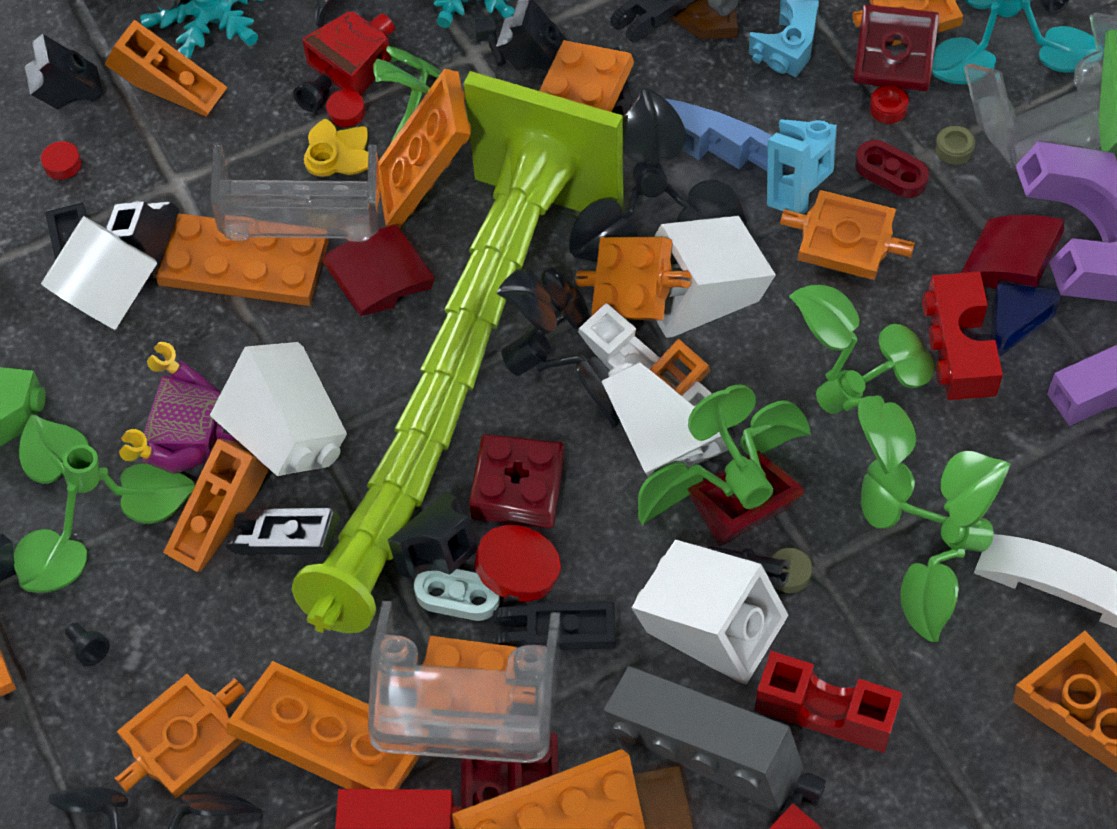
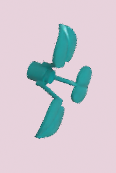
[931,0,1105,84]

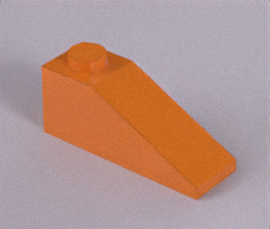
[105,20,227,116]
[163,439,269,572]

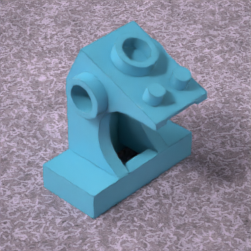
[749,0,819,77]
[767,119,837,214]

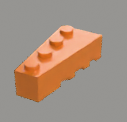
[1013,631,1117,773]

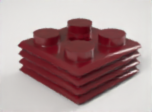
[853,4,939,91]
[469,434,565,528]

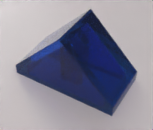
[991,284,1062,357]

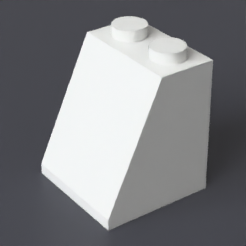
[654,216,776,338]
[210,342,347,476]
[602,362,728,477]
[631,539,788,685]

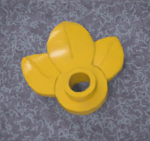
[304,119,376,177]

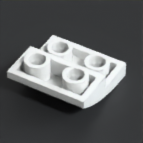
[41,216,157,330]

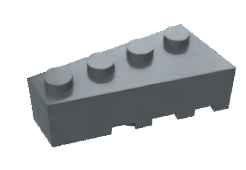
[603,666,804,813]

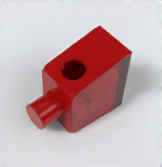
[302,12,395,95]

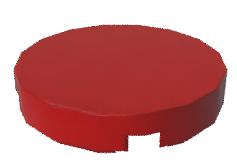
[474,525,561,602]

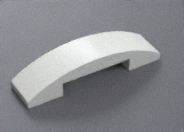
[578,303,712,406]
[974,534,1117,628]

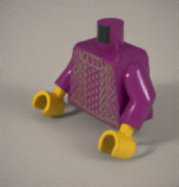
[119,342,239,474]

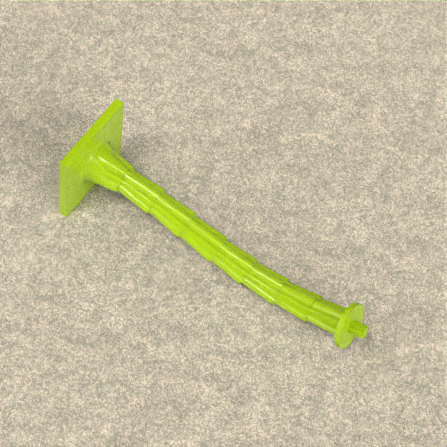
[291,71,624,634]

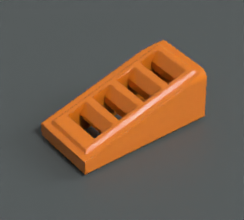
[649,339,710,396]

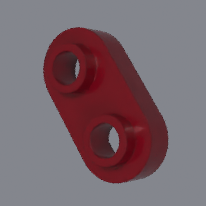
[855,140,929,198]

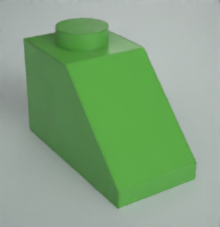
[0,367,46,447]

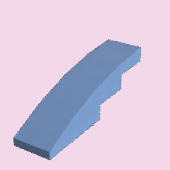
[666,99,789,175]

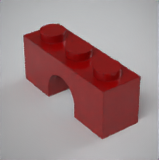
[922,272,1003,400]
[754,651,902,753]

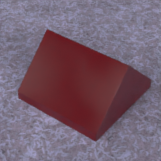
[687,450,804,547]

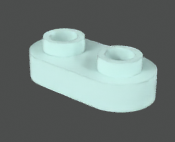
[414,569,500,621]

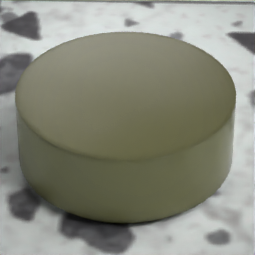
[935,126,975,165]
[771,548,812,593]

